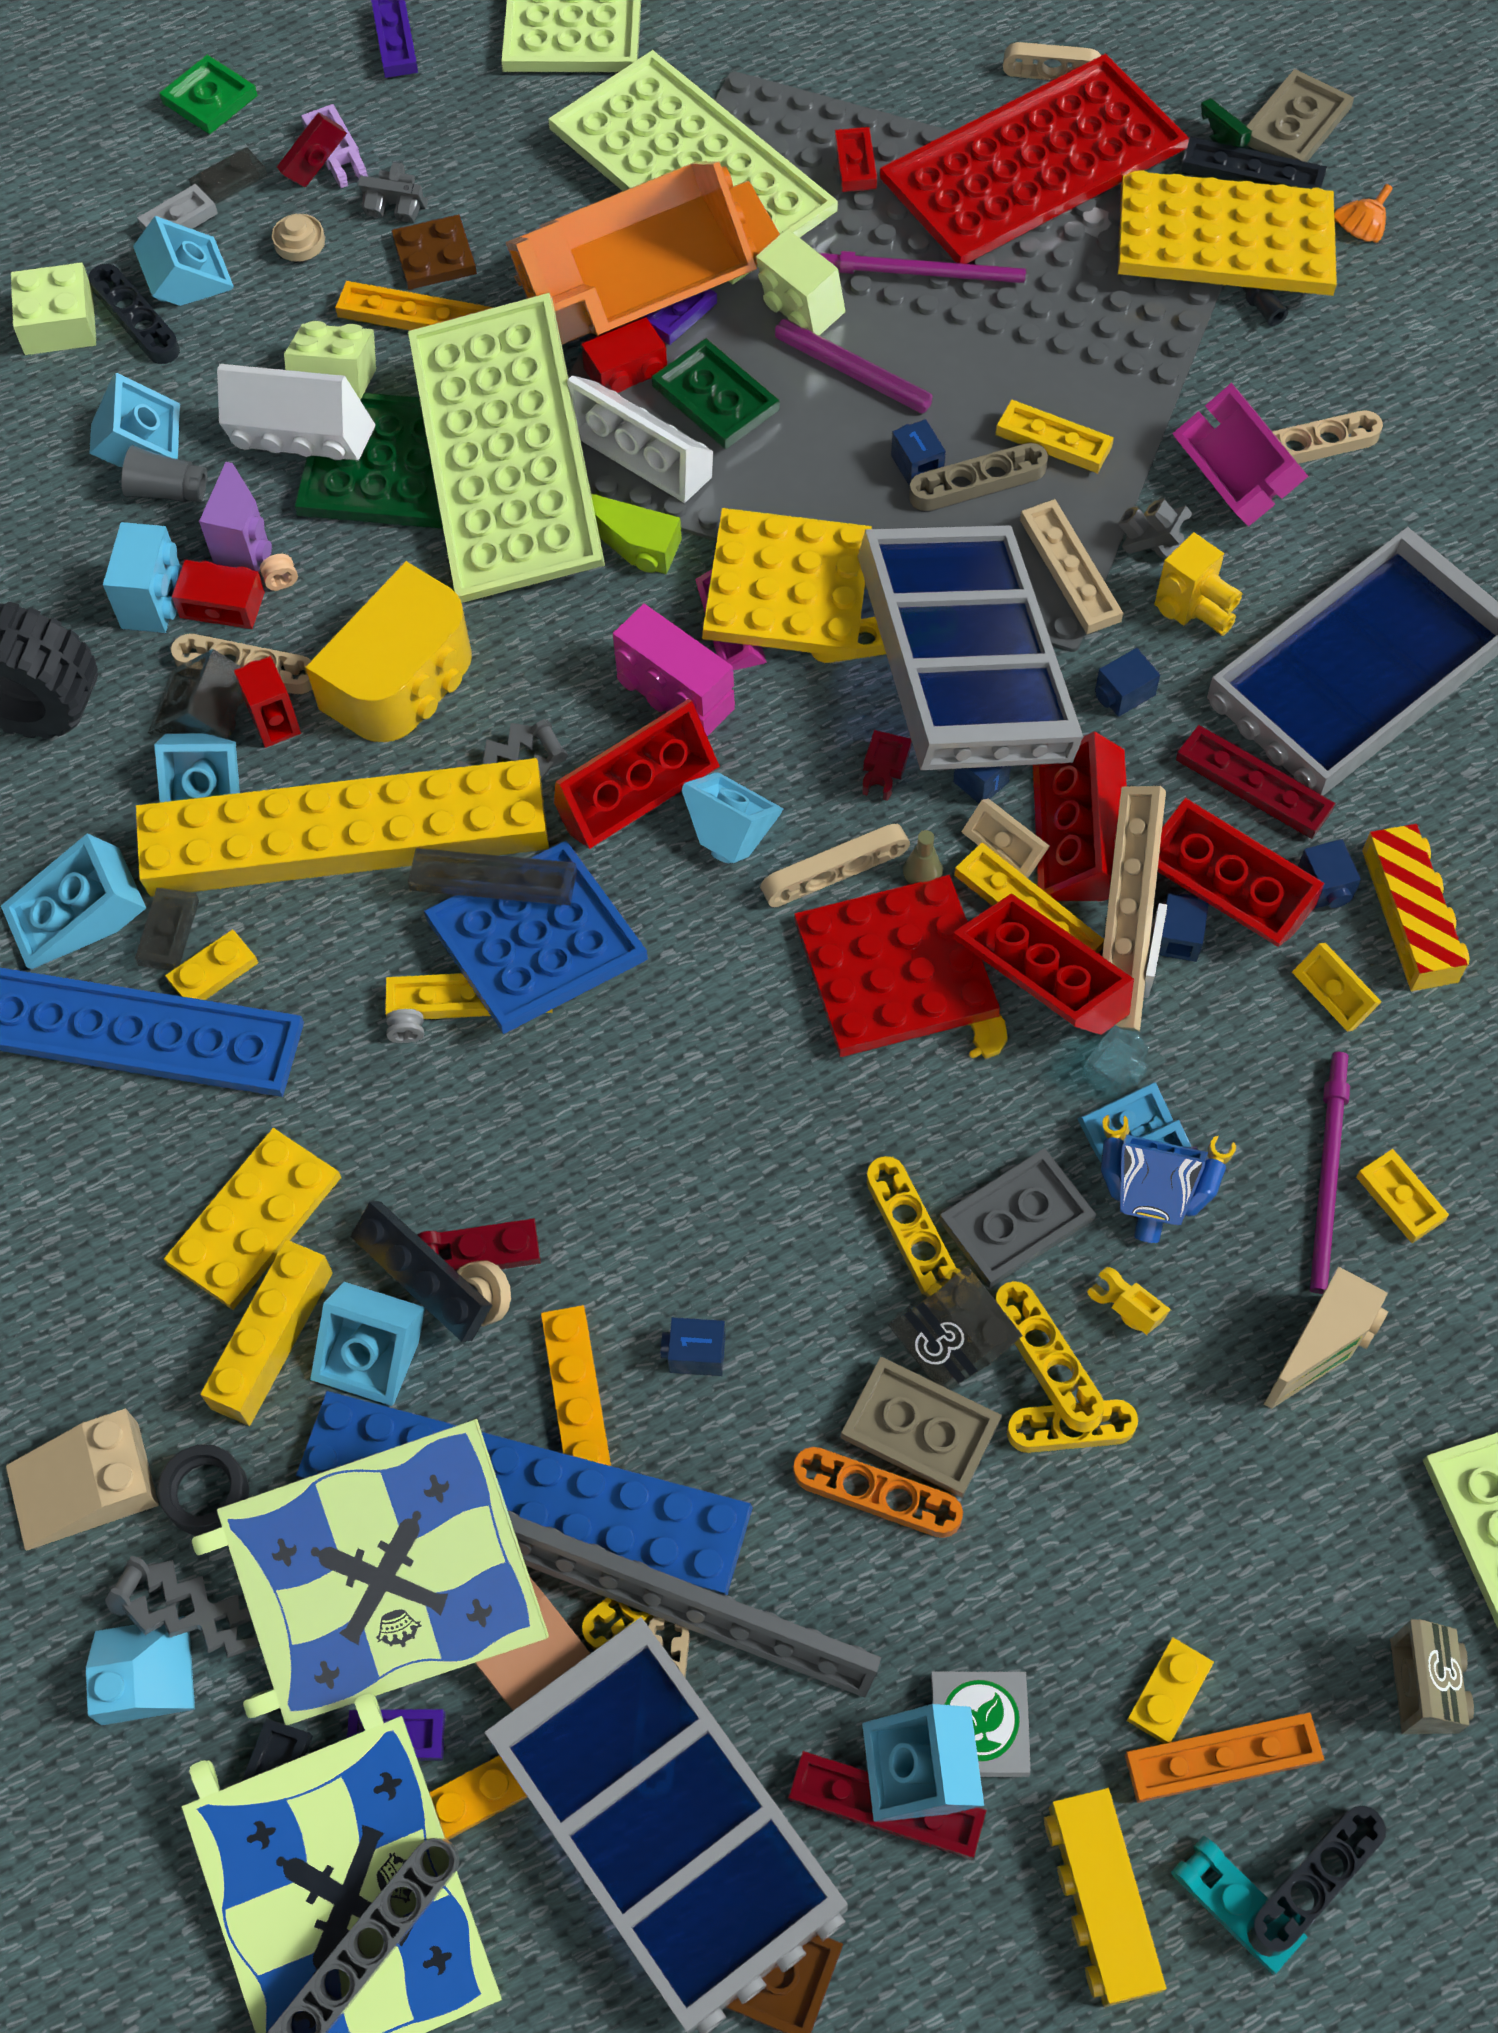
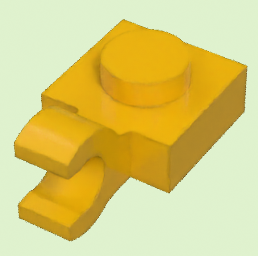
[1087,1267,1171,1335]

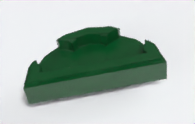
[1201,98,1252,148]

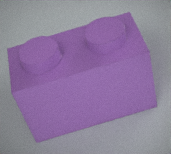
[199,462,271,572]

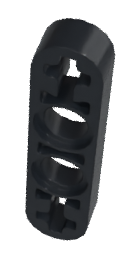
[89,264,180,364]
[1247,1805,1386,1957]

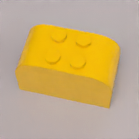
[306,561,472,742]

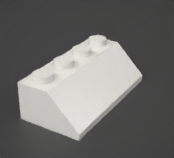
[217,364,375,461]
[567,375,713,503]

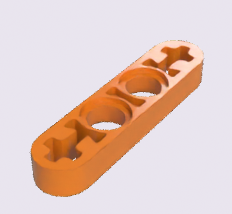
[793,1447,963,1538]

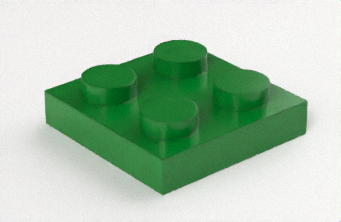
[159,54,258,135]

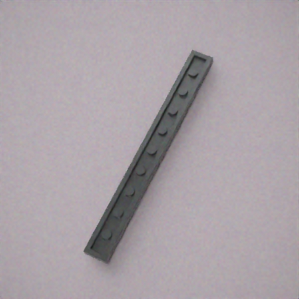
[507,1510,882,1698]

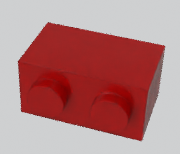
[581,317,667,393]
[172,560,265,629]
[234,656,301,748]

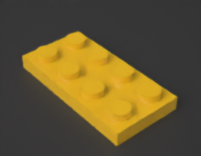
[164,1128,341,1310]

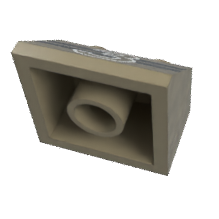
[1390,1619,1474,1734]

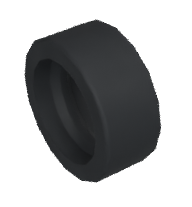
[157,1444,250,1536]

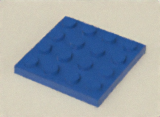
[424,841,648,1034]

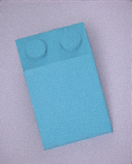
[1,833,146,969]

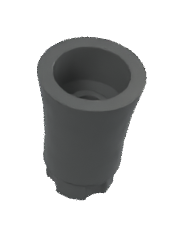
[121,445,208,502]

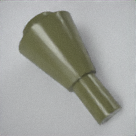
[903,830,943,884]

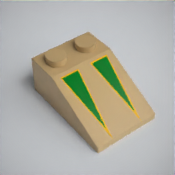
[1264,1267,1388,1409]

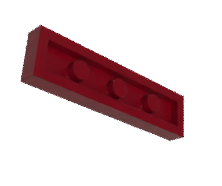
[1176,724,1336,839]
[789,1751,987,1861]

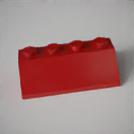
[554,699,720,849]
[1033,731,1127,901]
[1157,798,1324,947]
[953,893,1134,1035]

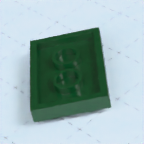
[652,338,780,450]

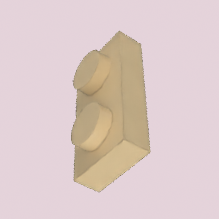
[962,798,1049,878]

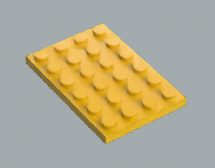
[1118,170,1337,296]

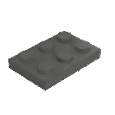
[939,1148,1096,1288]

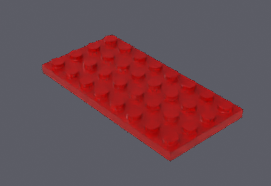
[880,53,1189,264]

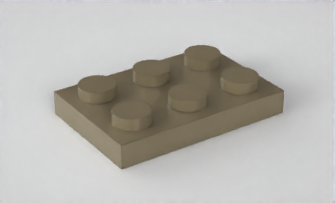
[1247,69,1354,162]
[841,1356,1002,1498]

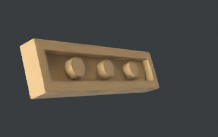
[1020,499,1123,634]

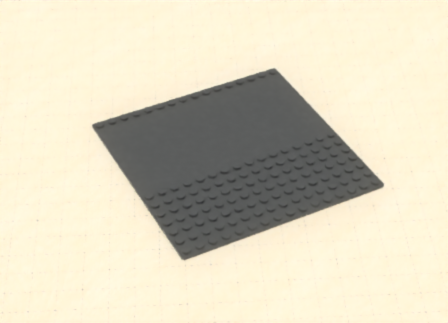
[568,71,1223,652]

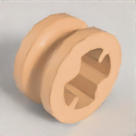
[259,554,298,591]

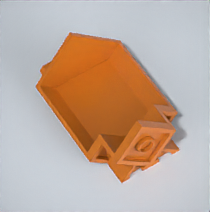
[505,161,780,345]

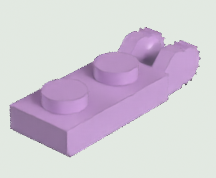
[301,104,367,188]

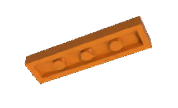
[1125,1712,1325,1803]

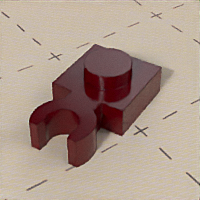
[862,730,912,801]

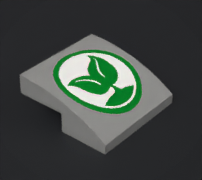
[931,1672,1030,1777]

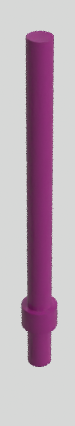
[819,251,1026,283]
[1310,1052,1350,1294]

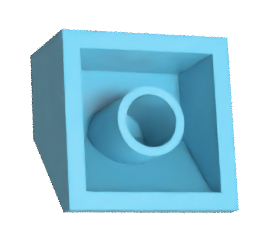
[133,216,234,306]
[310,1282,425,1406]
[862,1704,984,1822]

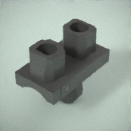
[358,162,428,223]
[1118,498,1192,559]

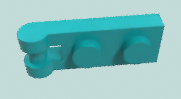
[1171,1836,1308,1975]

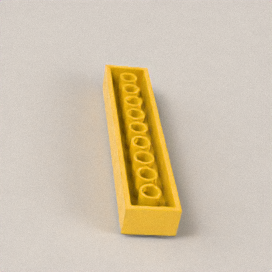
[136,758,549,897]

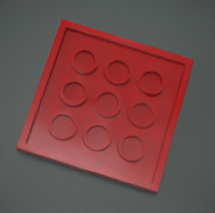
[794,875,1000,1057]

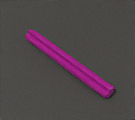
[775,319,933,414]

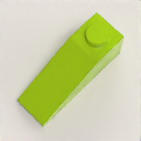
[591,494,682,574]

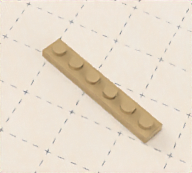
[1102,786,1166,1031]

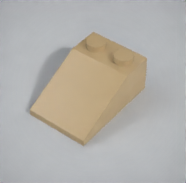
[6,1408,159,1551]

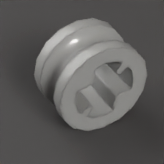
[386,1009,424,1043]

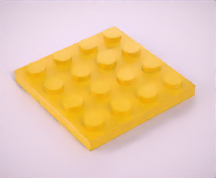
[702,508,872,658]

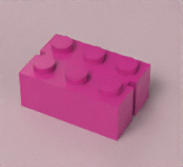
[1172,383,1309,527]
[613,604,735,736]

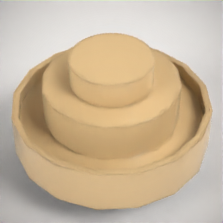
[272,214,325,261]
[457,1261,511,1326]

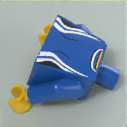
[1101,1115,1236,1243]

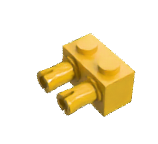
[1154,532,1243,636]

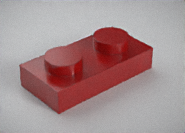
[835,127,877,192]

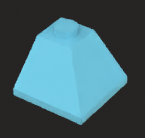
[90,373,180,467]
[154,733,240,802]
[682,772,783,863]
[86,1616,195,1725]

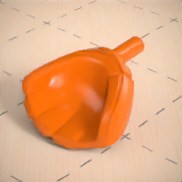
[1334,184,1393,243]

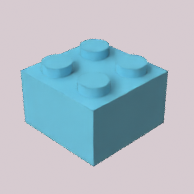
[103,522,182,633]

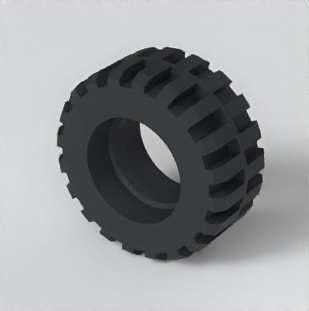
[0,601,98,739]

